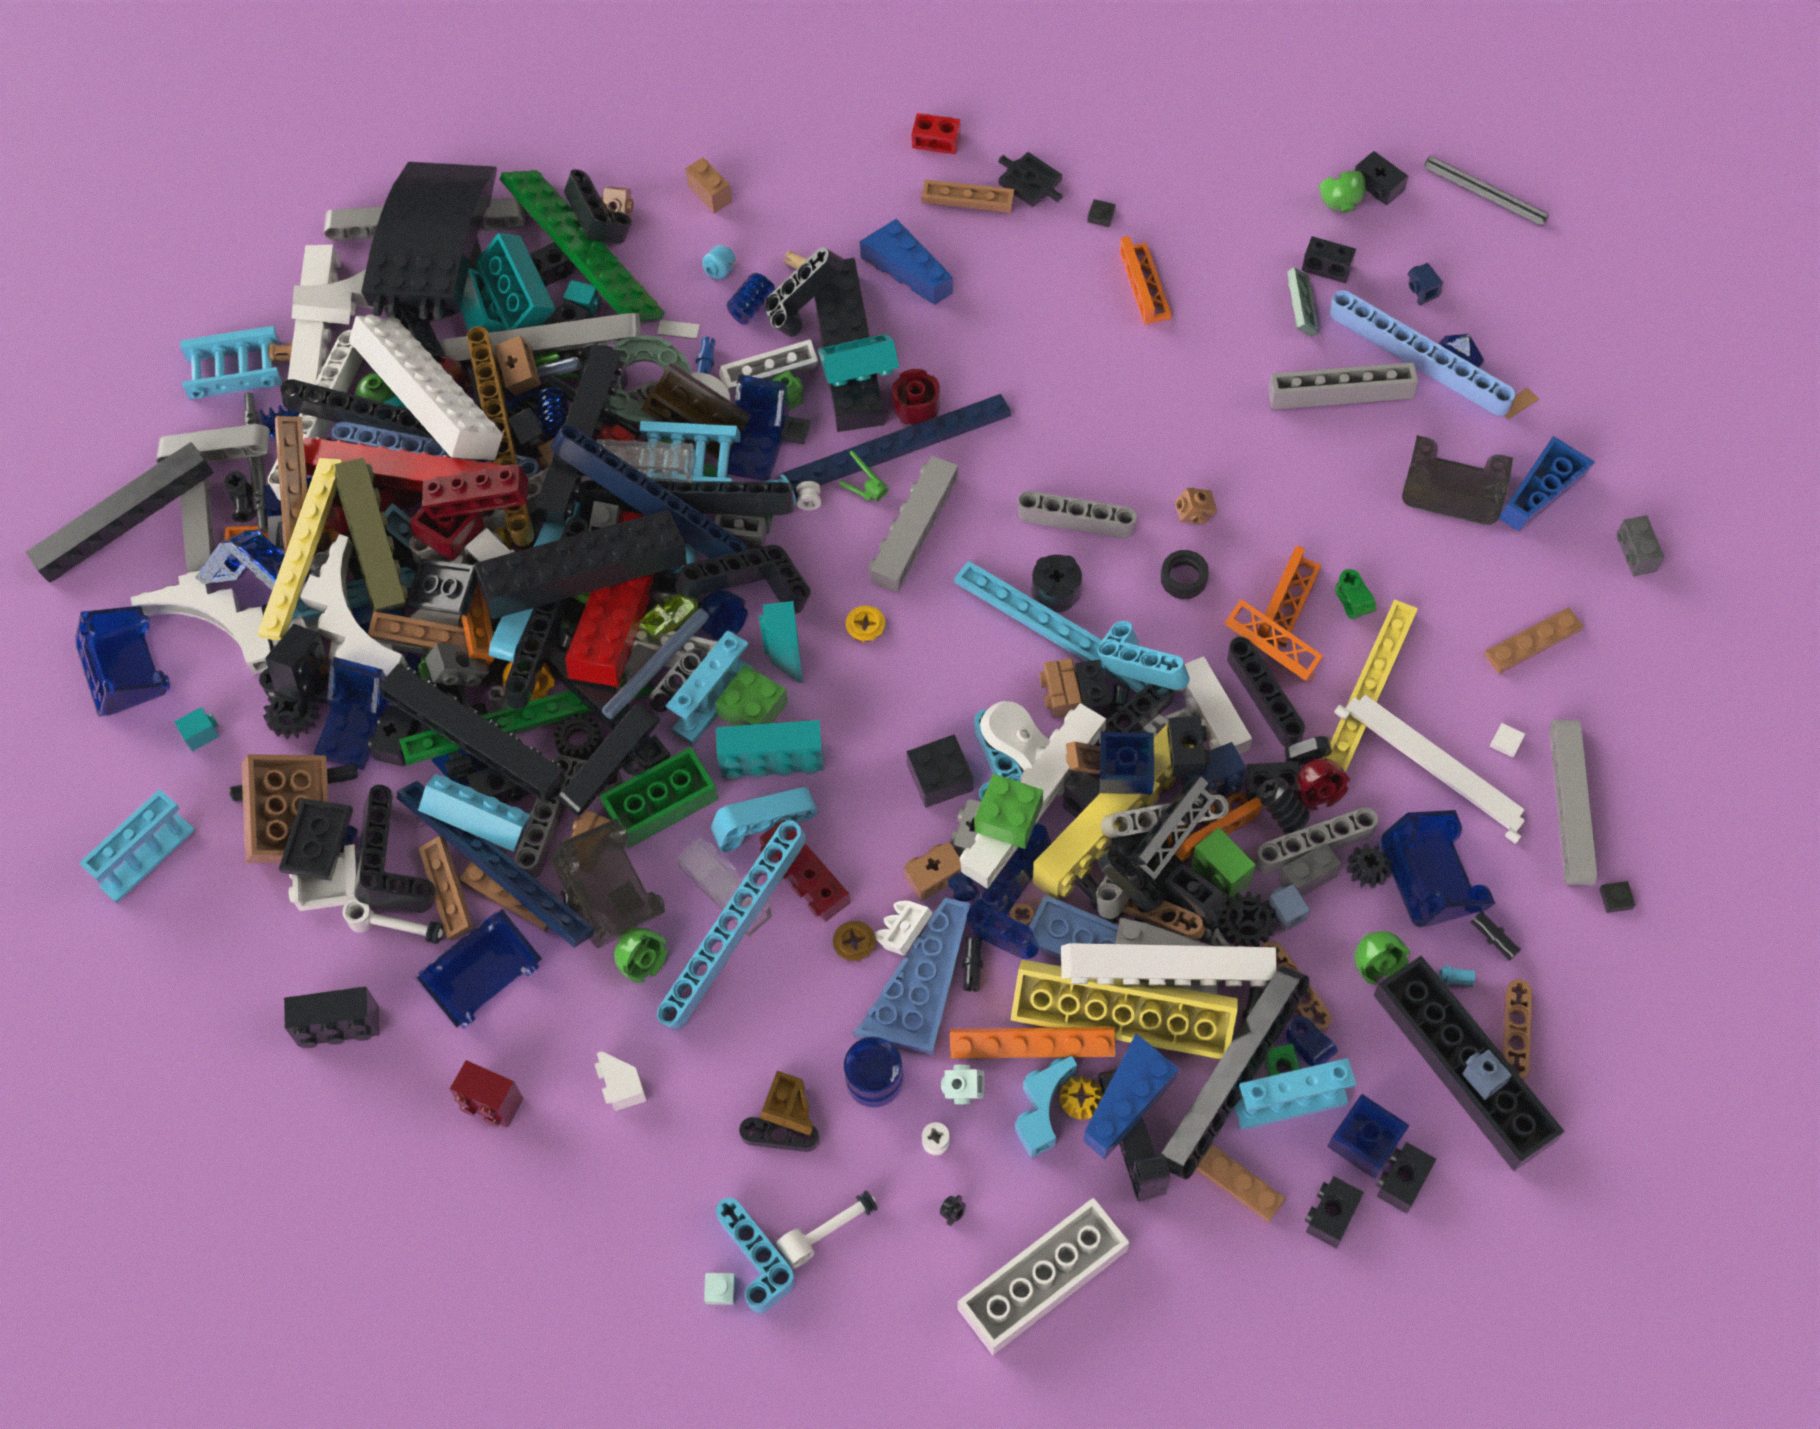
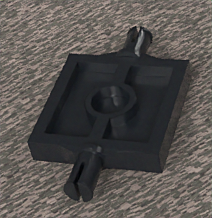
[998,152,1063,207]

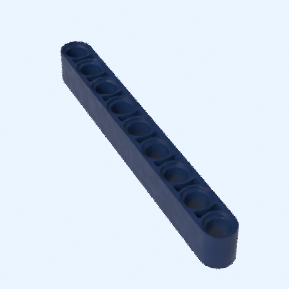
[551,424,747,559]

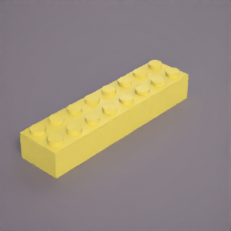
[1033,723,1194,900]
[1010,959,1238,1059]

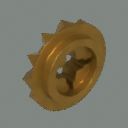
[833,921,875,962]

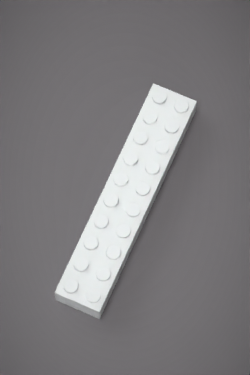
[349,315,503,460]

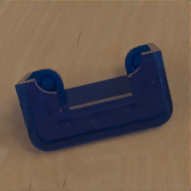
[75,606,170,717]
[1381,810,1495,927]
[413,909,542,1028]

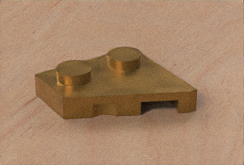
[760,1070,813,1135]

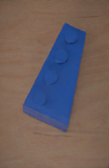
[860,219,953,305]
[1498,436,1595,531]
[1083,1034,1179,1160]

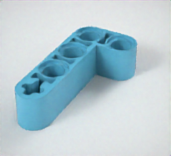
[1097,621,1190,690]
[974,709,1022,802]
[711,787,818,852]
[716,1198,795,1313]

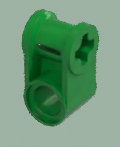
[1335,569,1376,620]

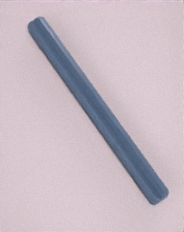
[602,608,709,719]

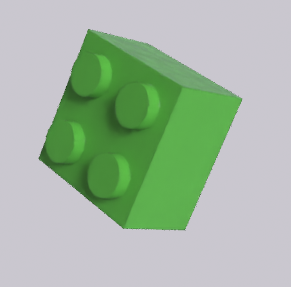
[715,665,788,726]
[974,773,1043,849]
[1191,828,1255,899]

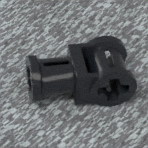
[224,471,255,523]

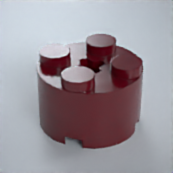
[892,369,940,425]

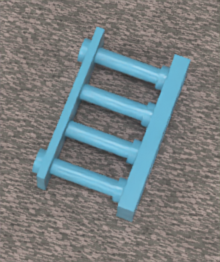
[180,326,283,399]
[640,421,741,482]
[666,630,753,746]
[79,789,195,903]
[1234,1058,1357,1130]

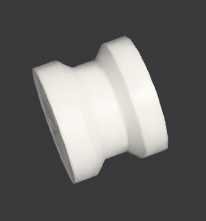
[796,481,821,511]
[922,1122,950,1156]

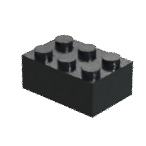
[284,986,380,1048]

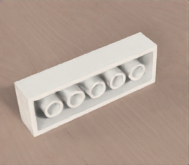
[958,1198,1130,1355]

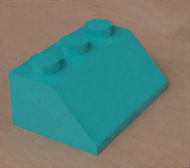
[461,268,506,333]
[818,333,899,386]
[759,601,803,682]

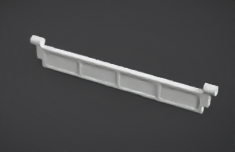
[1334,695,1525,844]

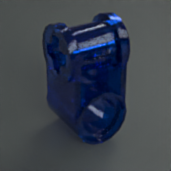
[1286,1016,1338,1067]

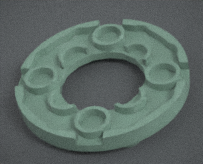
[610,335,691,425]

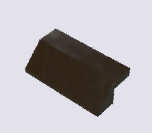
[640,363,752,460]

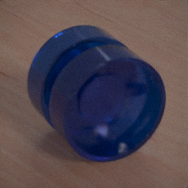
[844,1037,903,1107]

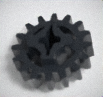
[263,692,320,739]
[1219,891,1277,947]

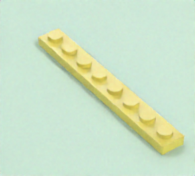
[257,458,343,640]
[1324,599,1418,772]

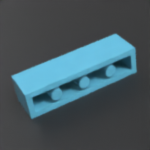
[418,774,530,852]

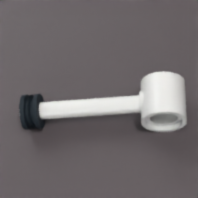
[343,898,443,944]
[776,1190,878,1269]

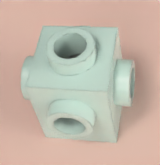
[941,1065,985,1105]

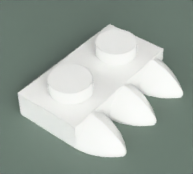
[874,900,933,956]

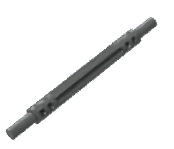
[244,392,269,534]

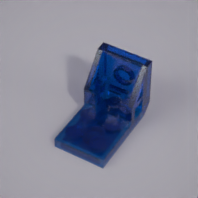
[727,374,789,481]
[195,530,309,591]
[313,657,389,770]

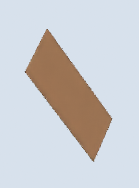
[1504,387,1539,420]

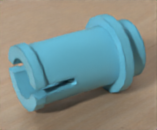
[1439,965,1475,987]

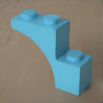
[1015,1056,1077,1158]

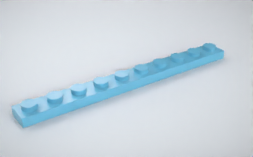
[954,560,1176,695]

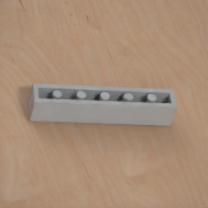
[1268,362,1418,410]
[868,456,958,593]

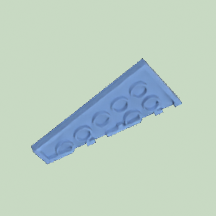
[853,898,970,1055]

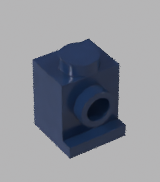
[1408,263,1443,306]

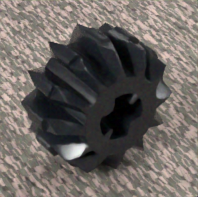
[1347,843,1392,889]

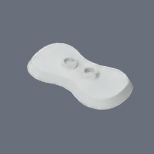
[980,701,1078,797]

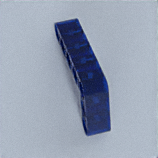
[966,823,1052,959]

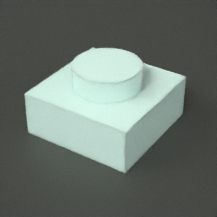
[704,1273,735,1304]

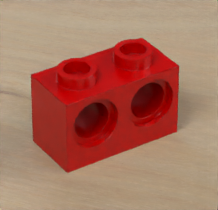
[911,113,961,155]

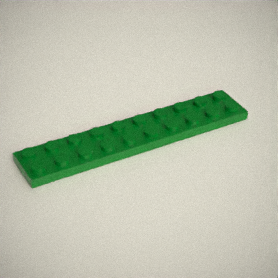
[499,170,665,322]

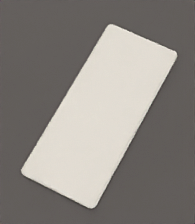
[657,320,700,338]

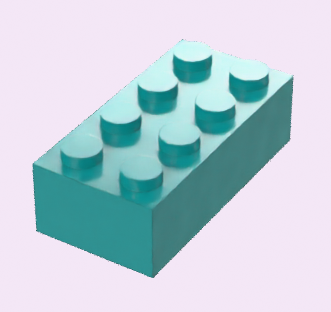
[474,233,556,330]
[716,720,824,779]

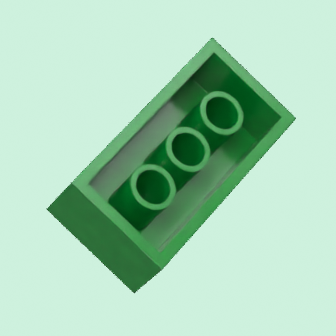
[599,747,719,849]

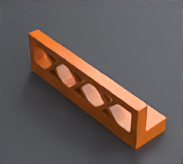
[1120,236,1172,324]
[1258,545,1322,647]
[461,582,494,668]
[1224,599,1324,682]
[1166,791,1264,862]

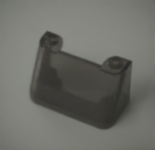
[1402,435,1513,525]
[551,818,666,948]

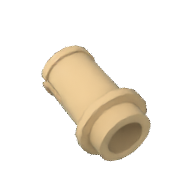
[783,250,809,269]

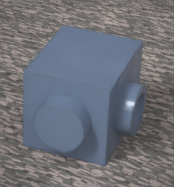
[1269,884,1310,932]
[1463,1049,1512,1100]

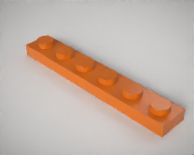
[950,1027,1116,1058]

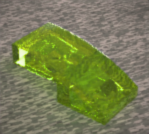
[640,594,698,639]

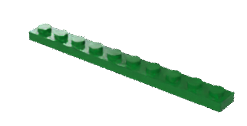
[399,674,654,766]

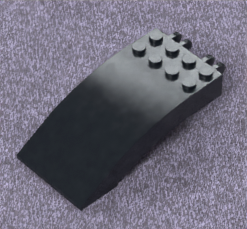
[361,161,497,320]

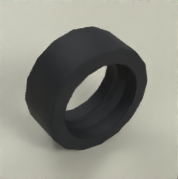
[1161,550,1209,599]

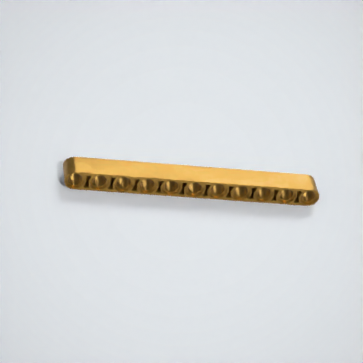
[467,326,534,546]

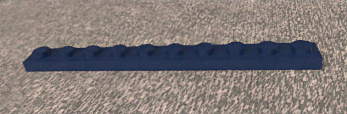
[780,394,1011,495]
[396,781,595,947]

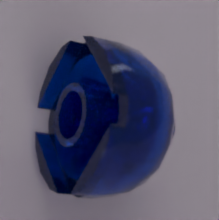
[699,590,748,641]

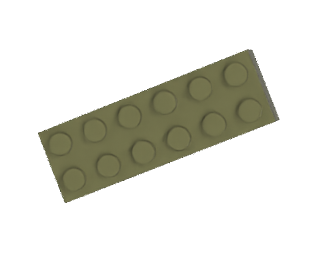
[334,457,408,613]

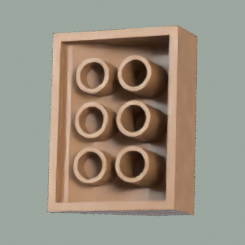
[241,754,328,863]

